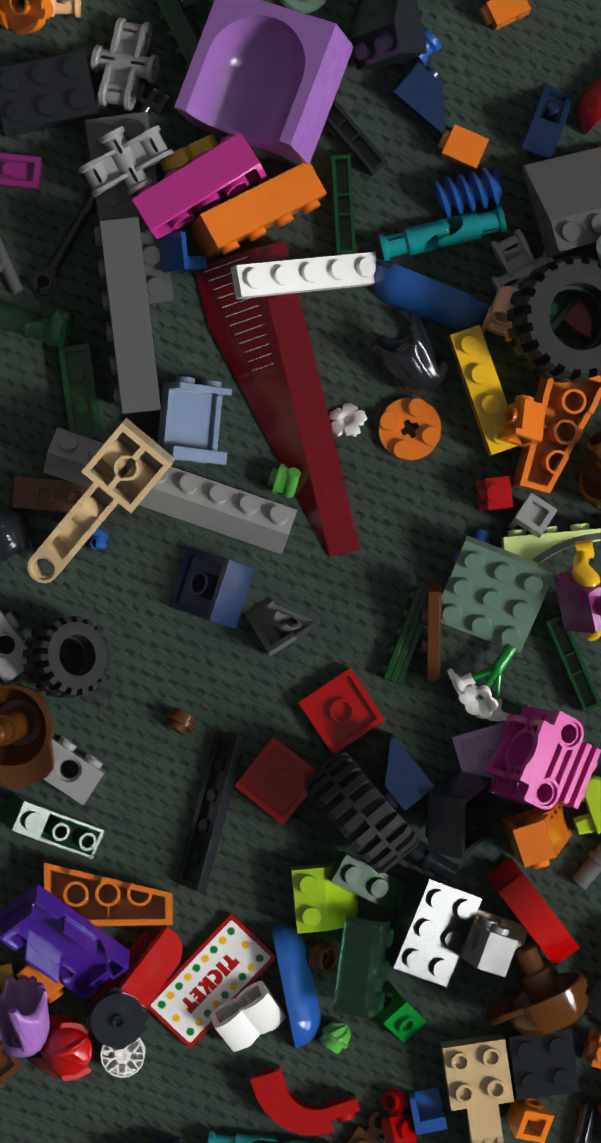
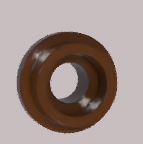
[165,707,196,735]
[309,941,337,973]

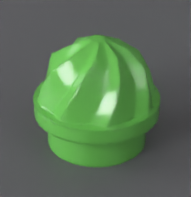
[319,1021,351,1054]

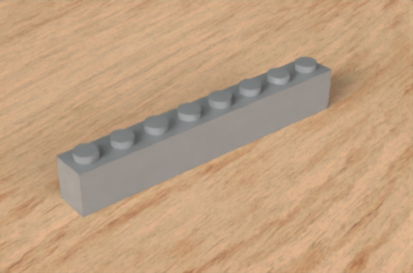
[43,427,297,554]

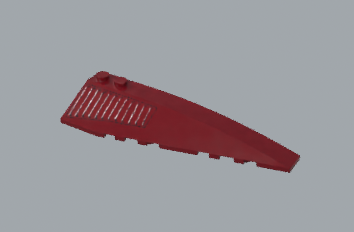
[195,241,360,557]

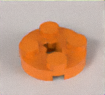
[0,0,53,35]
[378,397,441,461]

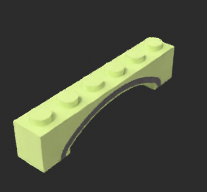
[501,523,601,563]

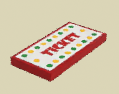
[146,913,277,1049]

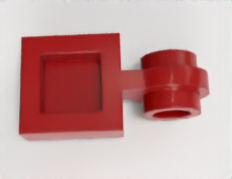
[381,1088,417,1143]

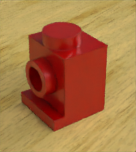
[476,476,514,512]

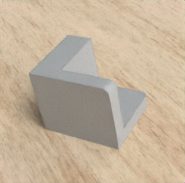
[508,493,557,538]

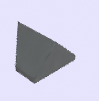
[244,597,321,656]

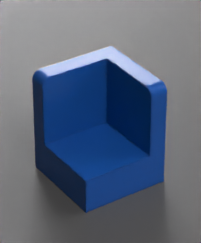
[159,231,207,273]
[408,1087,447,1135]

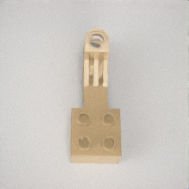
[27,418,175,583]
[440,1033,514,1143]

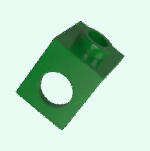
[366,981,426,1043]

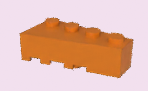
[188,163,327,262]
[512,375,601,494]
[502,804,572,870]
[44,863,173,926]

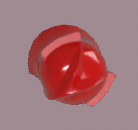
[32,1014,92,1081]

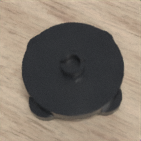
[85,986,149,1050]

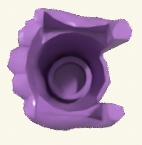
[0,975,50,1058]

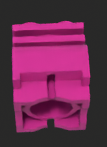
[485,704,601,810]

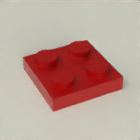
[298,667,385,755]
[234,736,317,825]

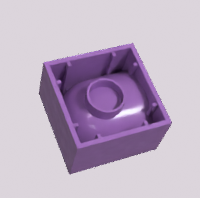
[174,0,354,165]

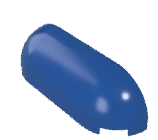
[372,259,490,331]
[271,924,321,1048]

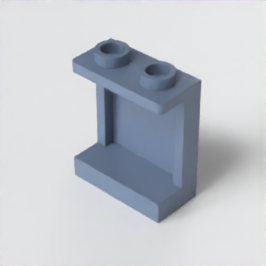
[157,376,232,465]

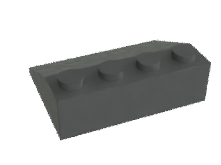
[522,147,601,258]

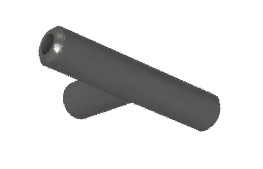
[0,238,23,294]

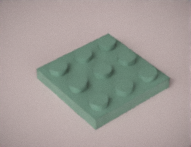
[441,535,556,653]

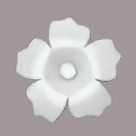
[329,403,367,437]

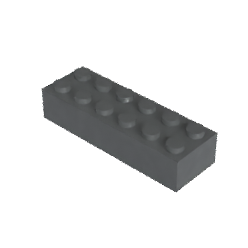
[94,214,161,414]

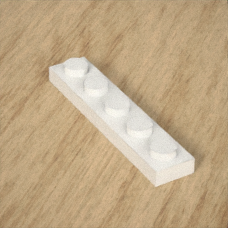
[231,252,377,299]

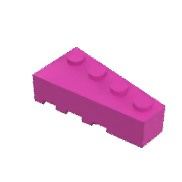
[132,132,269,239]

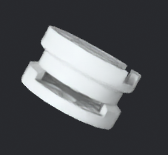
[100,1037,146,1078]

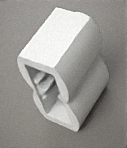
[209,981,286,1052]

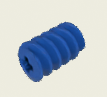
[433,165,502,218]

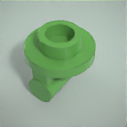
[268,463,301,498]

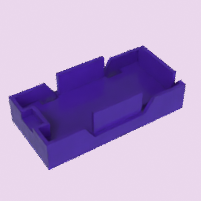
[0,884,130,1000]

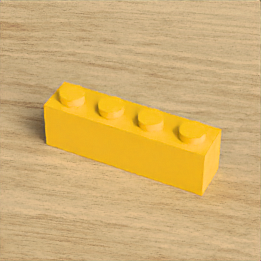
[448,325,518,456]

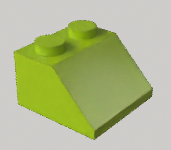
[291,863,359,934]

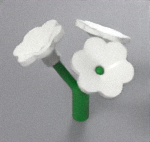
[447,643,517,721]

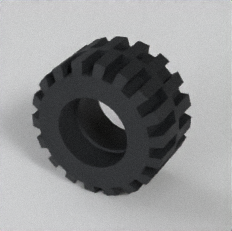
[22,616,111,698]

